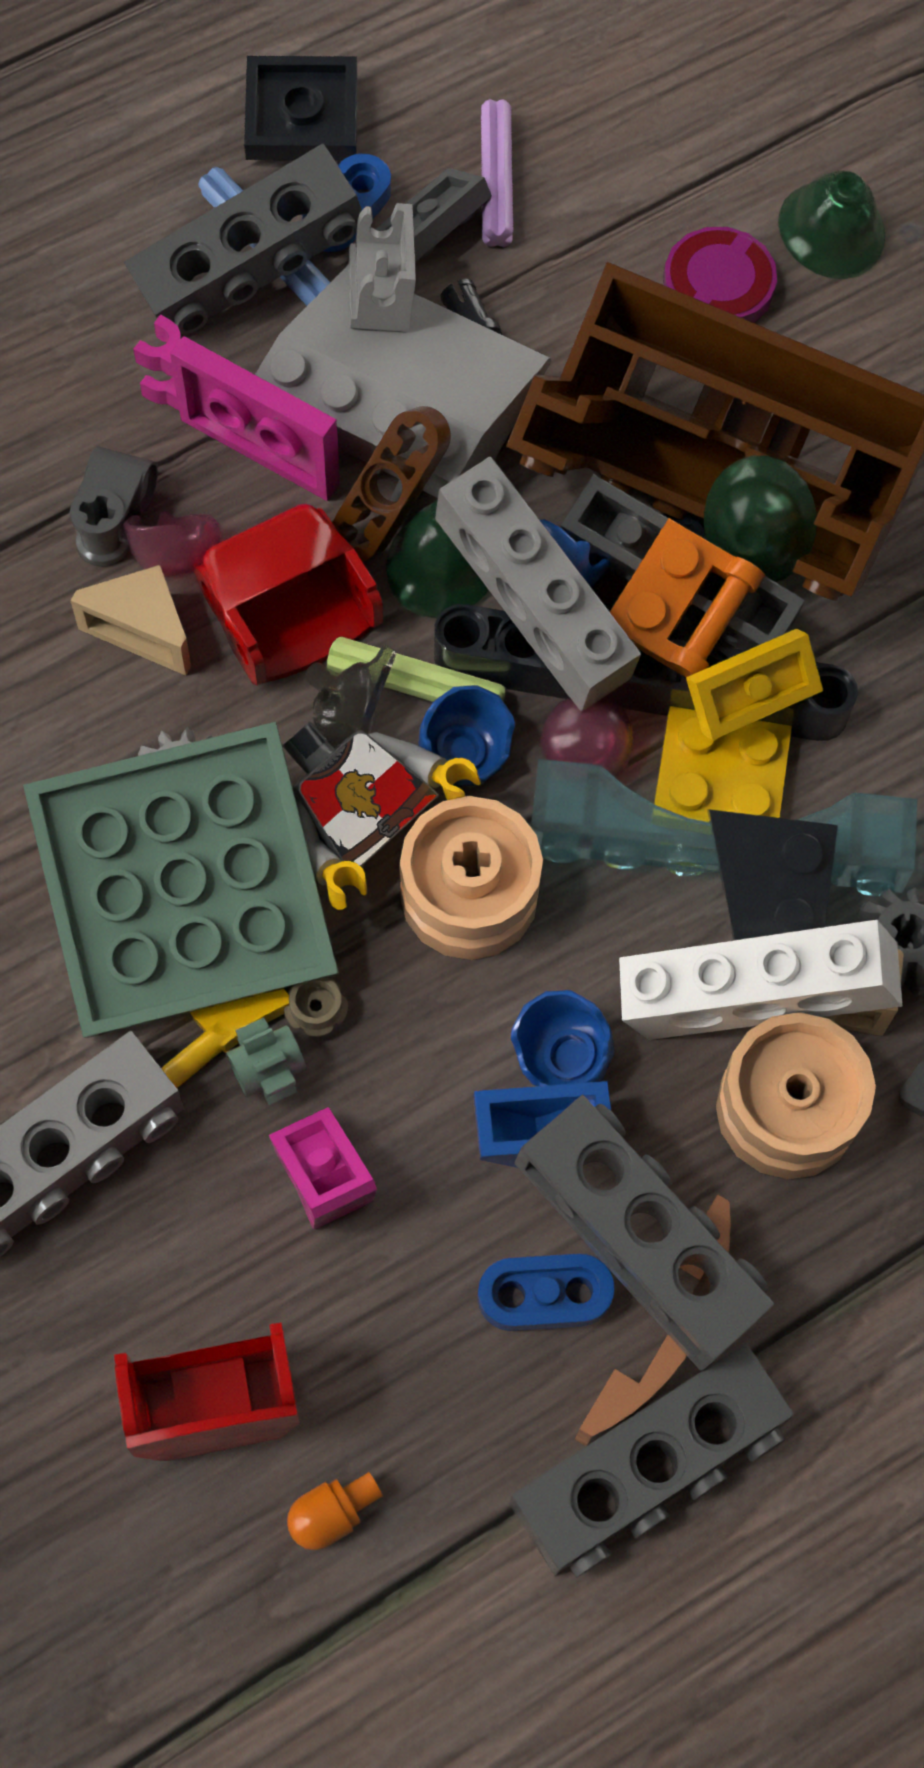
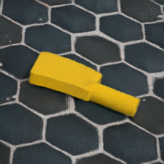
[161,989,289,1088]

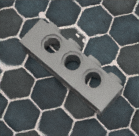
[435,456,641,712]
[0,1030,184,1257]

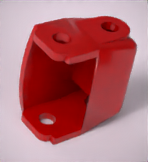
[194,503,383,686]
[114,1322,300,1461]

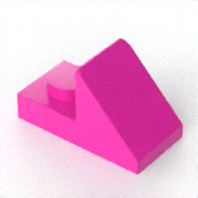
[269,1107,377,1229]

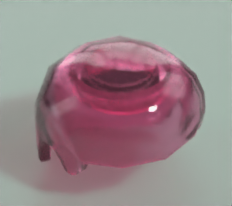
[123,512,223,579]
[541,696,635,787]

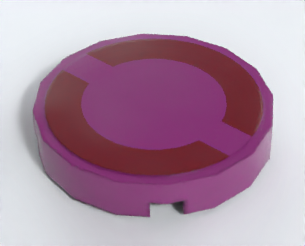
[663,227,777,323]

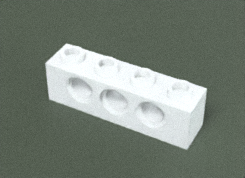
[619,920,902,1040]

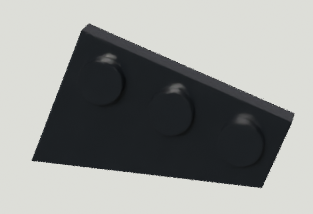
[707,809,838,941]

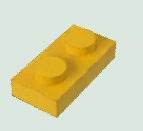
[686,629,823,740]

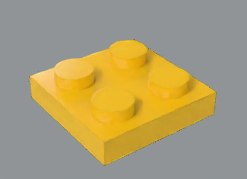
[650,706,792,837]

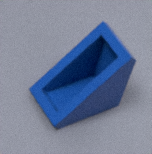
[473,1081,611,1168]

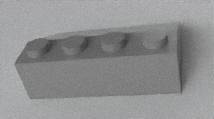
[255,264,551,498]

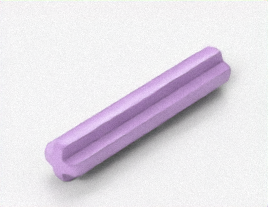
[481,99,513,247]

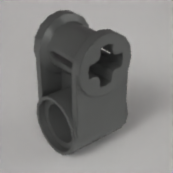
[70,446,158,567]

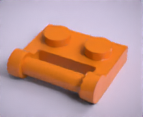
[610,518,765,677]

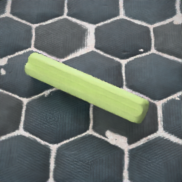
[327,637,505,702]

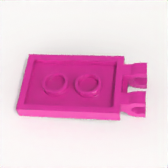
[133,315,340,501]

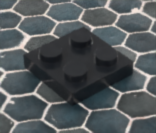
[244,56,357,160]

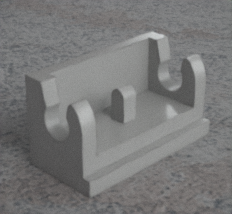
[349,203,416,332]

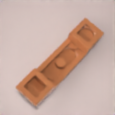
[575,1195,731,1446]

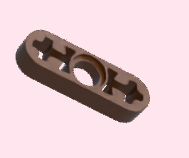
[332,406,451,562]

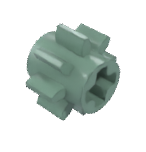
[226,1017,307,1105]

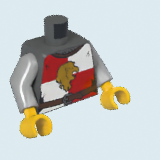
[283,721,481,910]

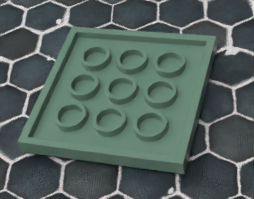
[23,722,339,1038]

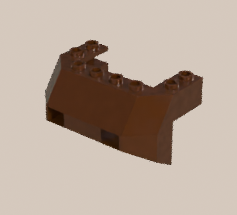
[506,262,924,601]

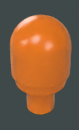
[287,1472,383,1550]

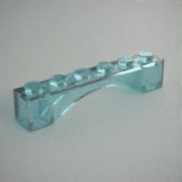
[531,759,917,897]

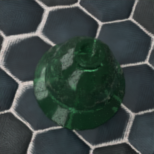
[778,170,886,279]
[704,455,817,582]
[386,500,489,618]

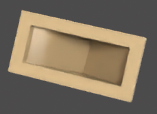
[70,565,191,676]

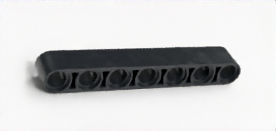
[434,604,858,741]

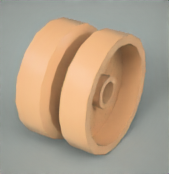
[400,796,543,960]
[716,1012,876,1179]

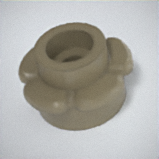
[284,977,348,1037]

